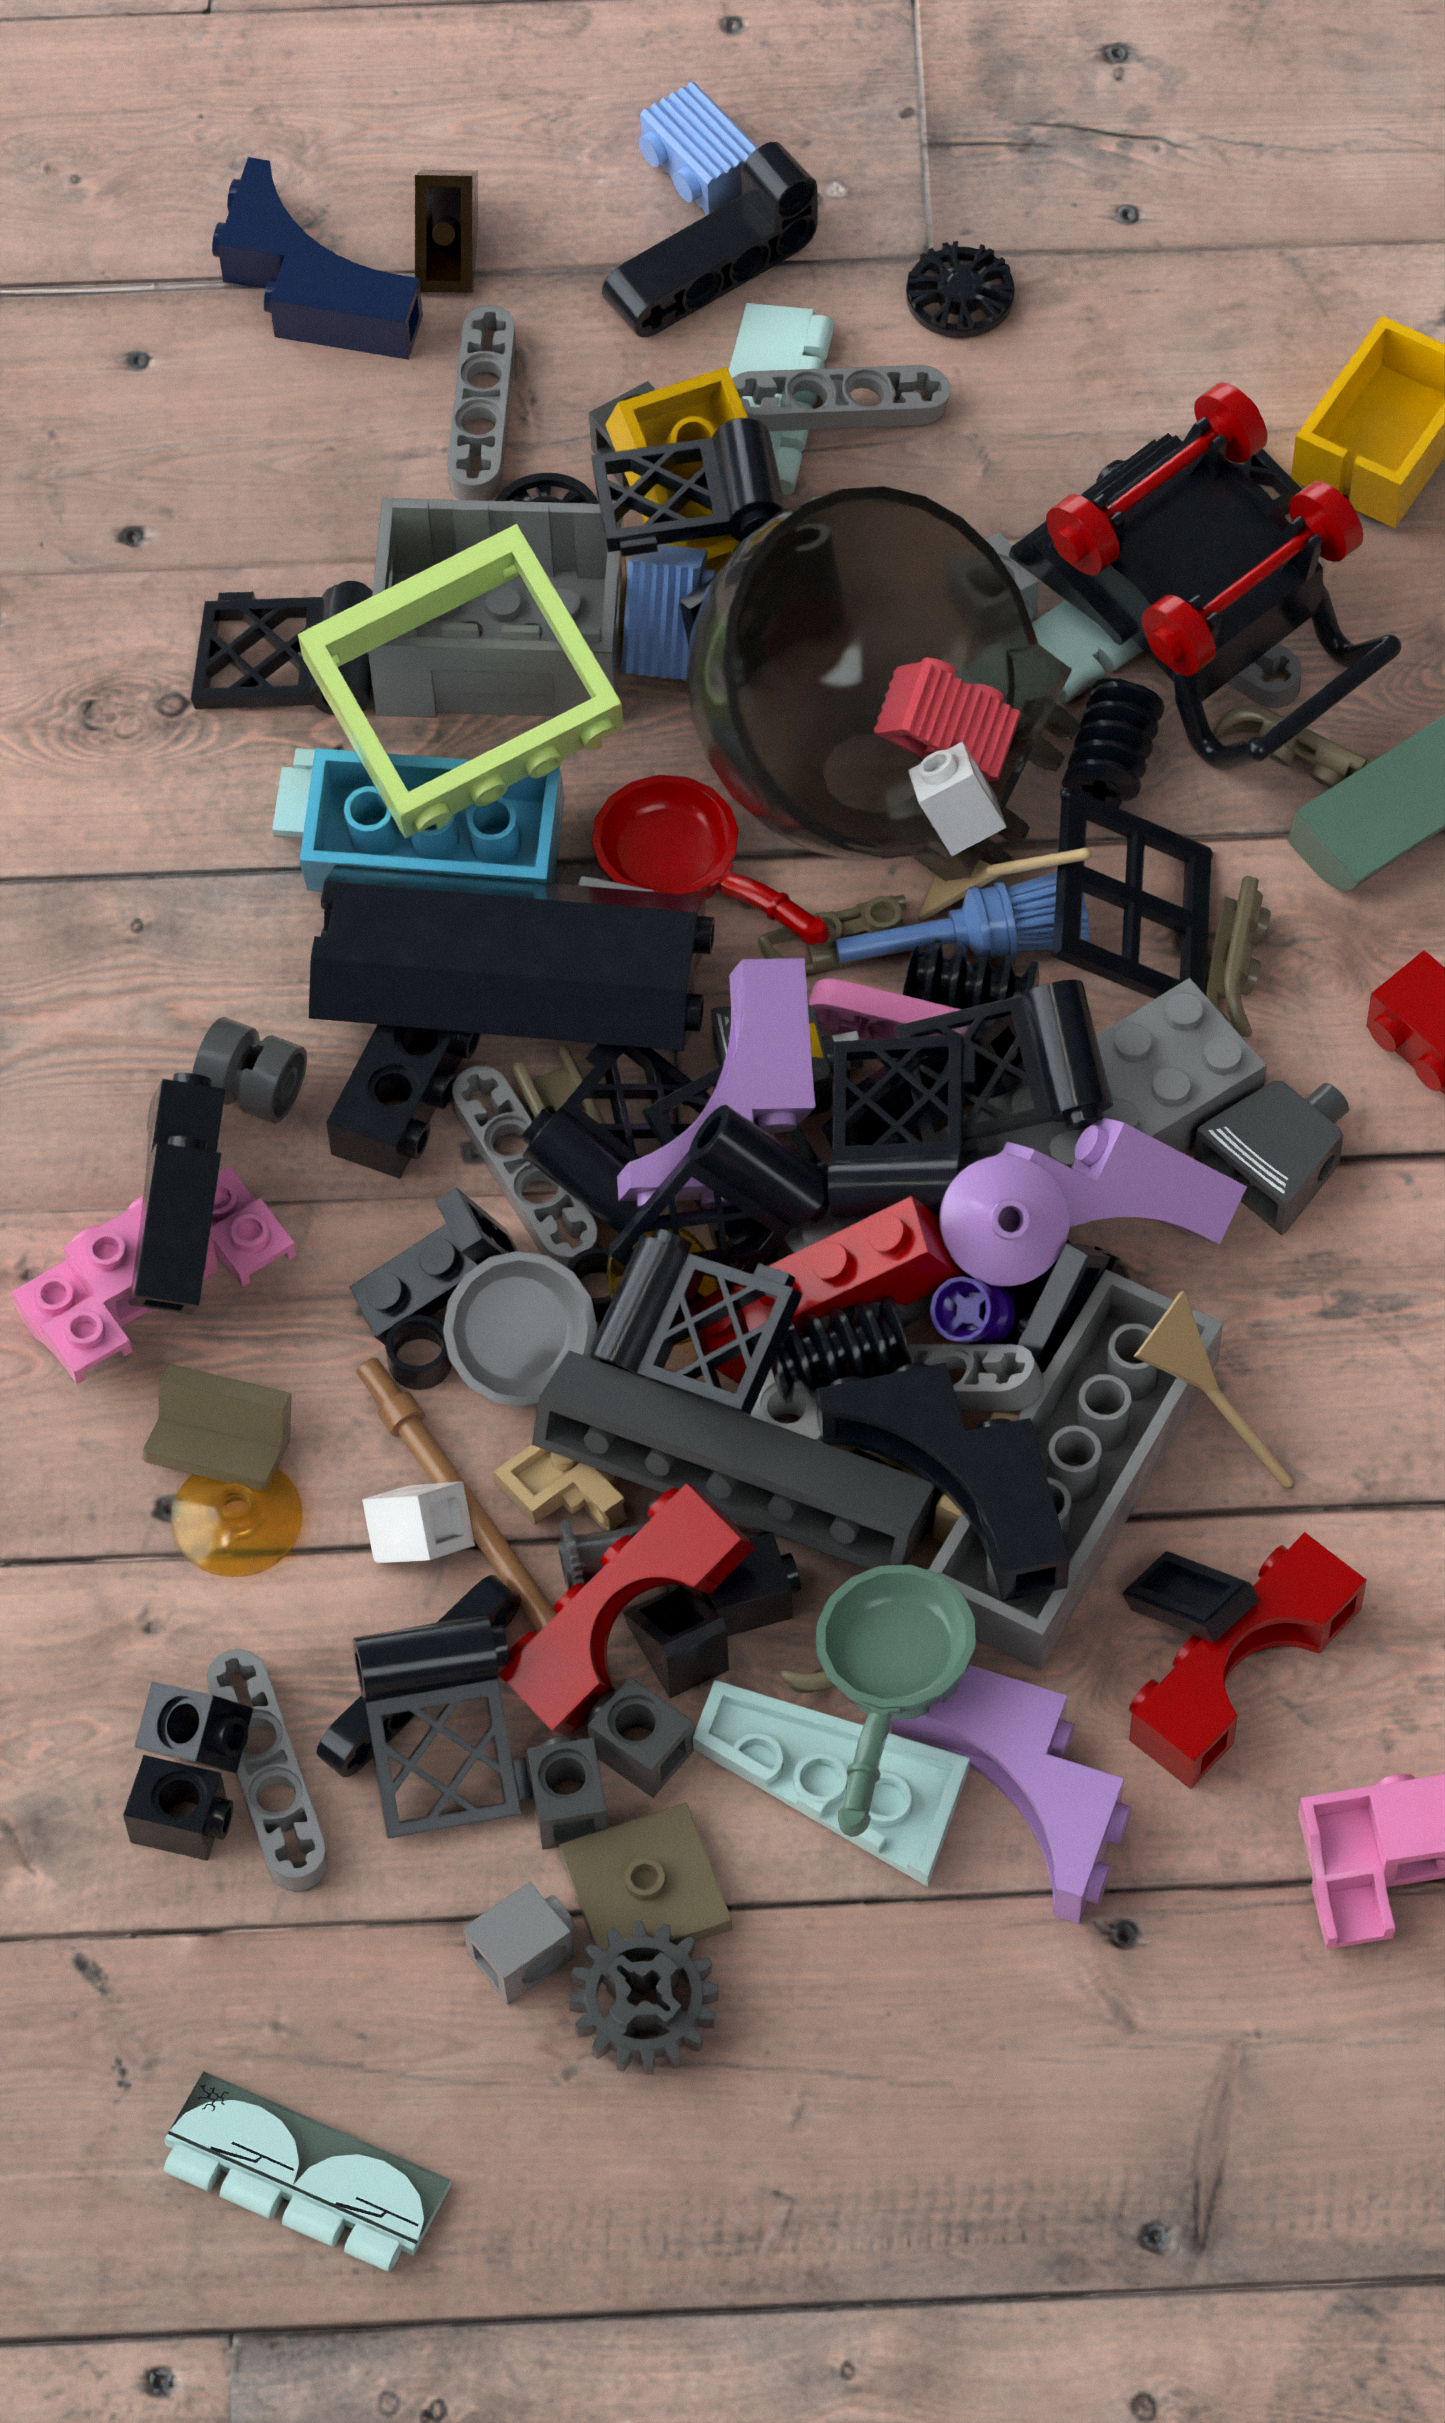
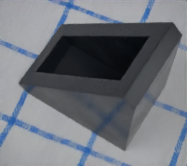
[622,1585,729,1698]

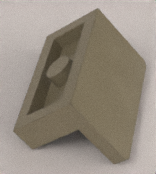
[143,1363,292,1490]

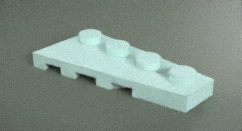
[693,1680,970,1887]

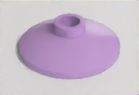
[939,1155,1070,1286]

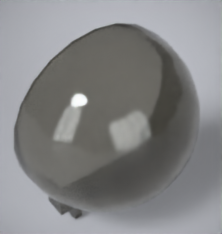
[686,486,1081,881]

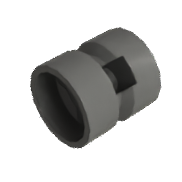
[192,1017,307,1124]

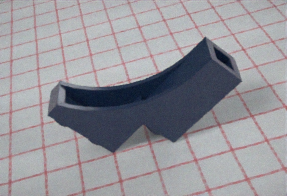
[212,157,423,360]

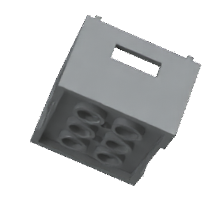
[368,498,627,718]

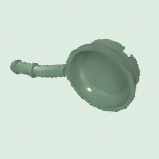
[816,1565,976,1837]

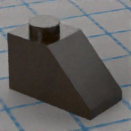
[415,170,478,293]

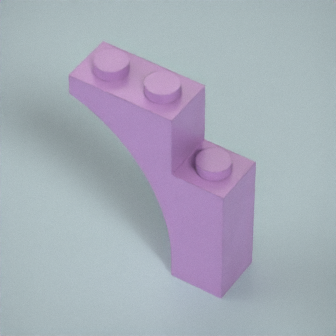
[617,958,815,1210]
[996,1117,1247,1245]
[892,1665,1131,1924]

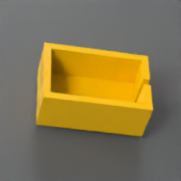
[1291,315,1445,529]

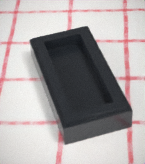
[1122,1551,1260,1643]

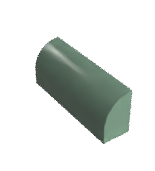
[1288,715,1445,891]

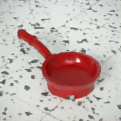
[591,775,829,946]

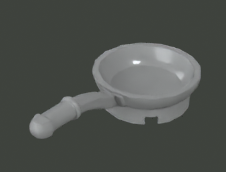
[443,1251,725,1407]

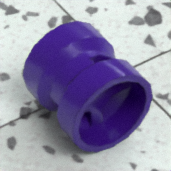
[930,1276,1016,1344]

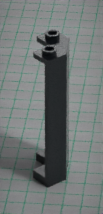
[309,865,715,1051]

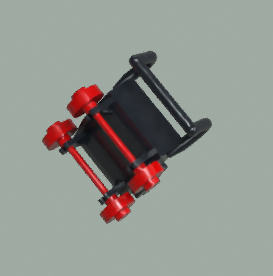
[1008,382,1401,770]

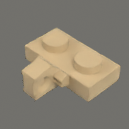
[493,1444,628,1531]

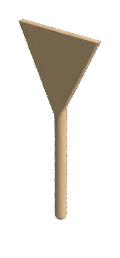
[918,848,1092,922]
[1134,1290,1293,1488]

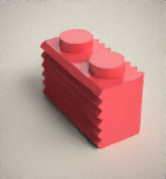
[873,657,1021,782]

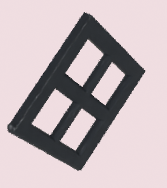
[1052,786,1213,999]

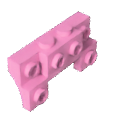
[11,1165,297,1384]
[1298,1771,1445,1950]

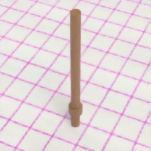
[357,1358,557,1633]

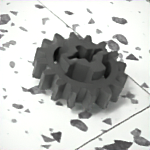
[569,1921,719,2075]

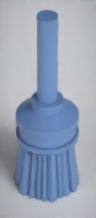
[835,872,1090,964]

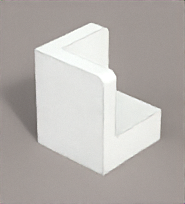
[362,1481,475,1563]

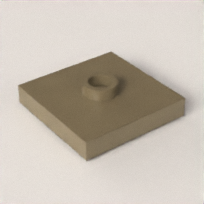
[559,1802,732,1962]

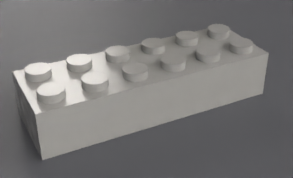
[928,1269,1223,1670]

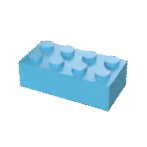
[300,748,565,892]

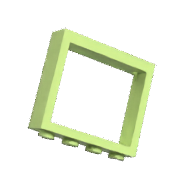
[297,524,624,839]

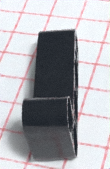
[602,142,818,337]

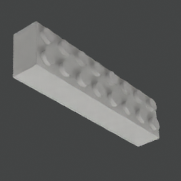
[777,978,1267,1329]

